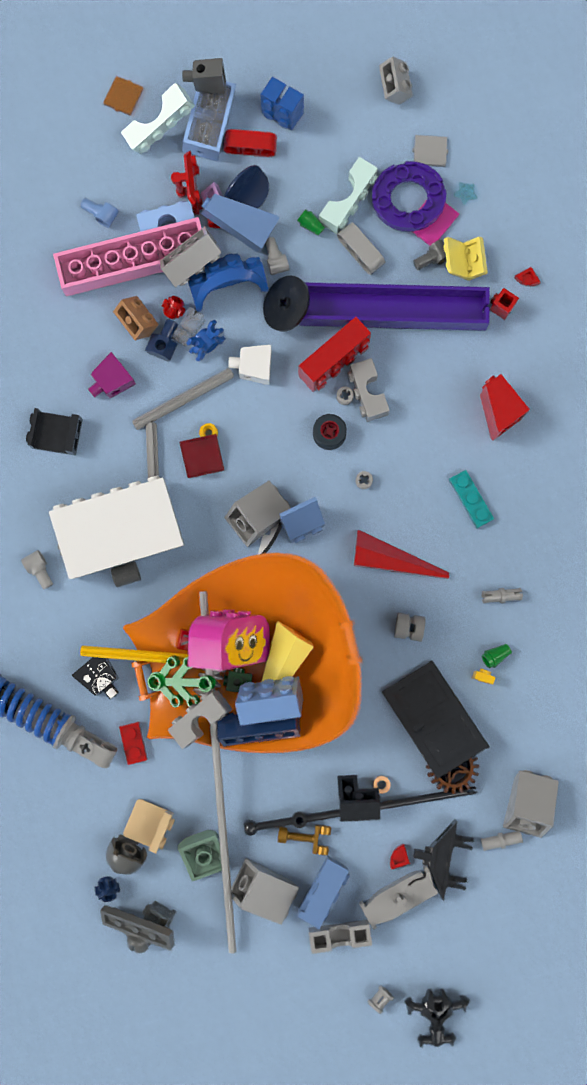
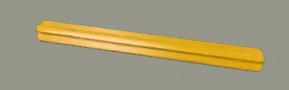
[80,646,188,664]

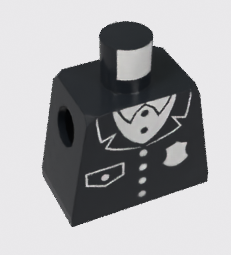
[72,657,119,700]

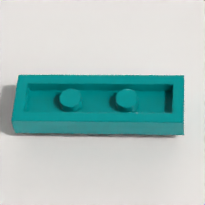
[449,470,494,529]

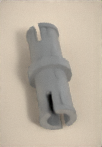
[481,588,523,603]
[481,830,523,851]

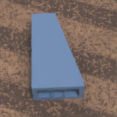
[201,194,280,252]

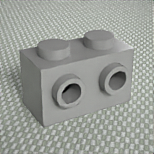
[379,56,413,105]

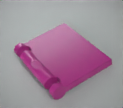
[411,200,459,246]

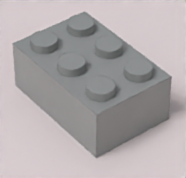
[160,226,222,288]

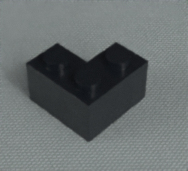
[337,775,381,822]

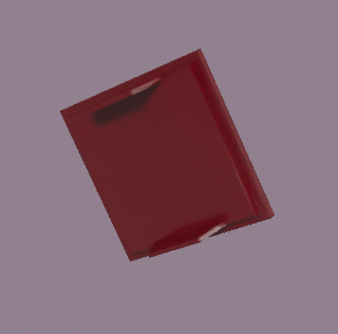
[179,434,225,478]

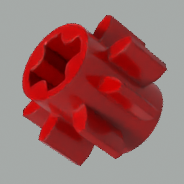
[161,296,186,319]

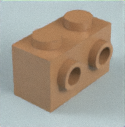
[113,296,159,340]

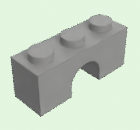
[347,358,390,422]
[168,690,233,749]
[309,919,372,954]

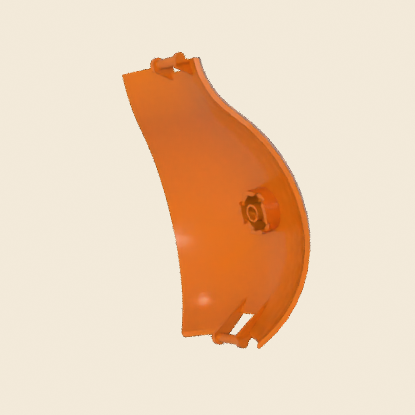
[123,553,362,753]

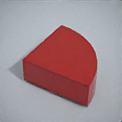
[514,267,541,287]
[390,843,410,870]

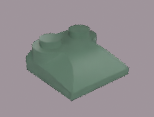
[178,830,222,882]

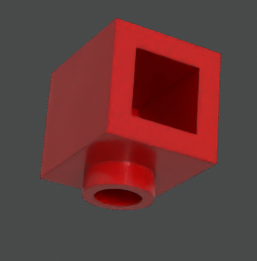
[490,288,519,320]

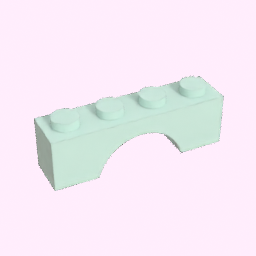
[121,83,195,154]
[319,157,378,234]

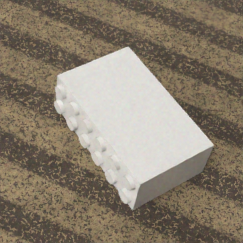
[49,475,185,580]

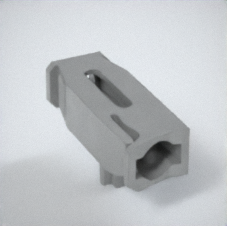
[359,865,438,930]

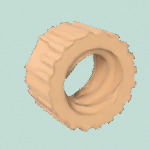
[373,775,391,794]

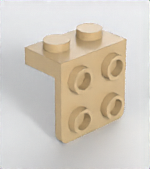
[123,799,175,854]

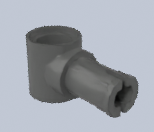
[413,239,447,271]

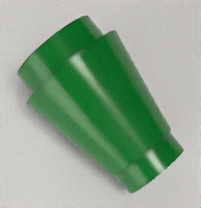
[297,209,325,236]
[481,644,512,668]

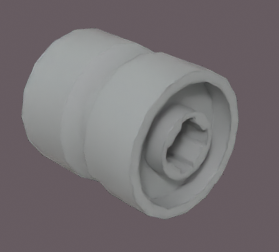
[394,613,425,642]

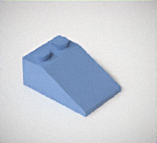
[279,497,325,543]

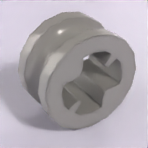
[336,387,354,405]
[355,471,373,489]

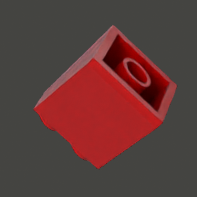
[480,374,530,441]

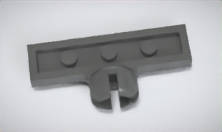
[100,905,175,953]

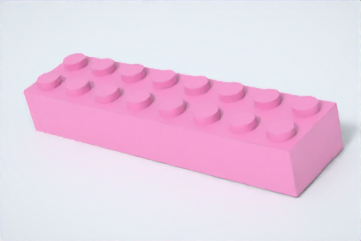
[53,217,202,297]

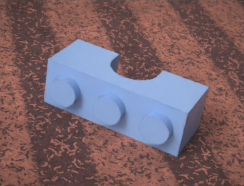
[136,201,194,232]

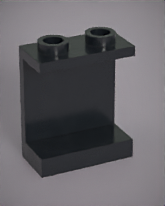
[26,408,83,456]

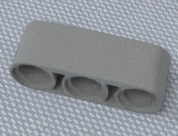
[337,223,385,275]

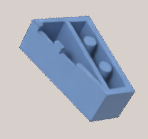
[298,856,350,929]

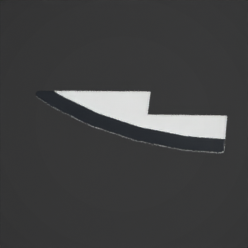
[258,523,282,554]

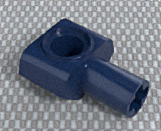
[145,319,178,362]

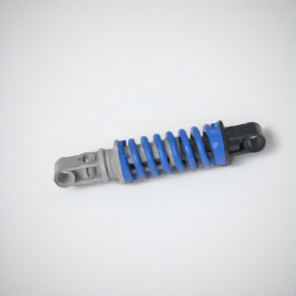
[0,674,118,768]

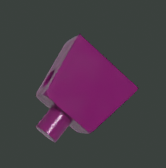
[88,352,136,398]

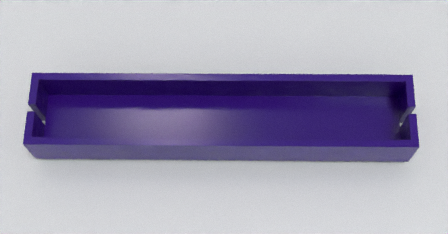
[300,282,490,331]

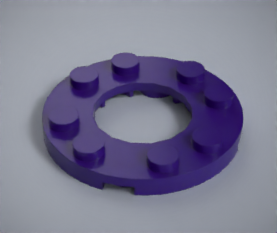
[372,161,446,232]

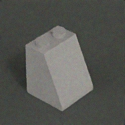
[224,481,291,547]
[503,770,559,838]
[231,858,299,925]

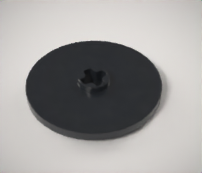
[263,275,310,332]

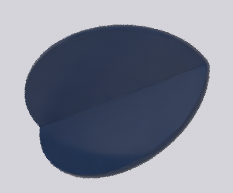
[224,165,269,209]

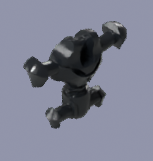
[404,988,470,1048]

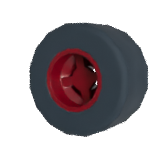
[313,414,347,450]

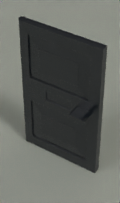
[382,660,490,779]

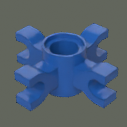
[186,320,226,361]

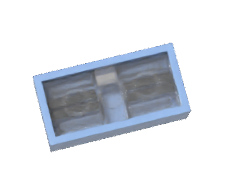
[182,81,236,161]

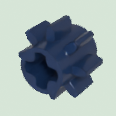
[94,876,120,902]

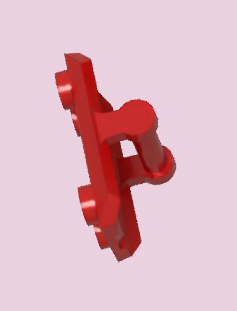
[171,151,203,215]

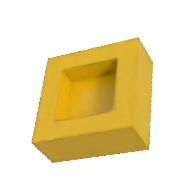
[472,668,496,685]

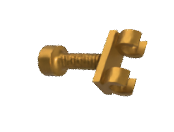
[278,824,331,855]

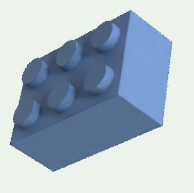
[235,676,304,725]

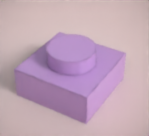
[200,182,223,201]

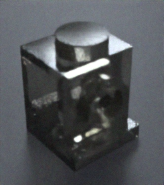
[142,901,177,928]

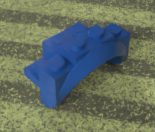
[188,253,269,312]

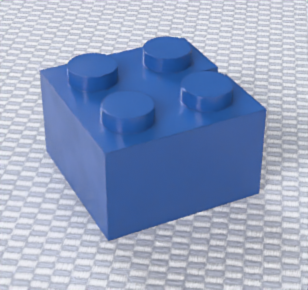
[260,76,304,131]

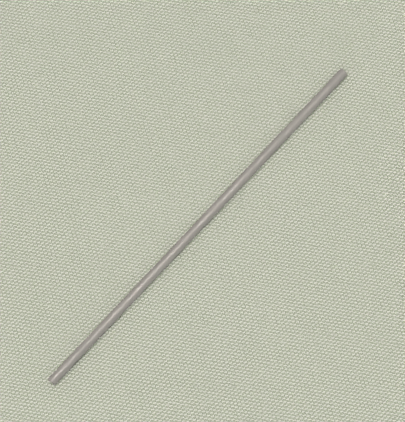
[199,591,237,953]

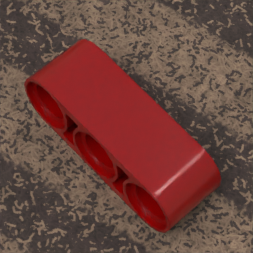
[223,129,277,157]

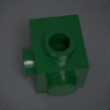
[223,668,252,692]

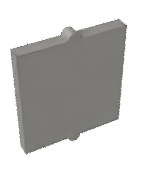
[413,135,448,167]

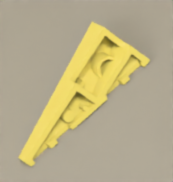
[261,621,313,682]

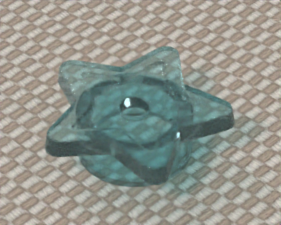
[454,182,477,205]

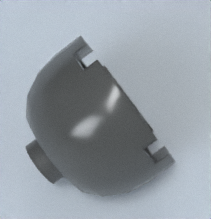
[106,835,147,875]

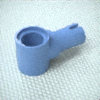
[81,198,119,228]

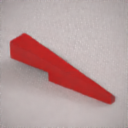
[353,530,449,579]

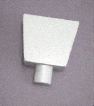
[229,345,272,385]

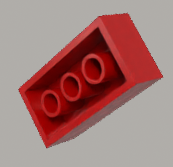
[298,317,371,392]

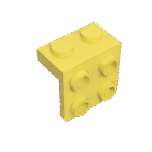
[444,237,488,281]

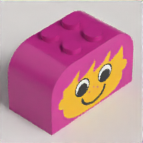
[188,609,270,671]

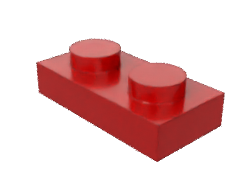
[119,722,148,765]

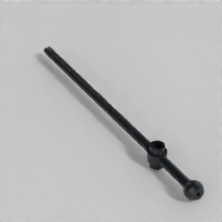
[244,786,477,836]

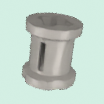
[367,985,394,1014]

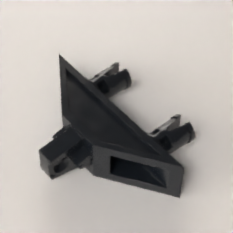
[413,819,474,902]

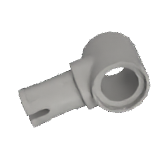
[265,237,289,275]
[21,550,53,589]

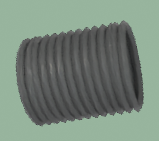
[111,561,141,588]

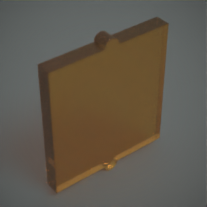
[103,76,144,116]

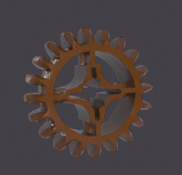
[426,756,479,794]

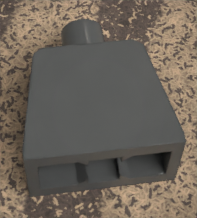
[182,58,226,94]

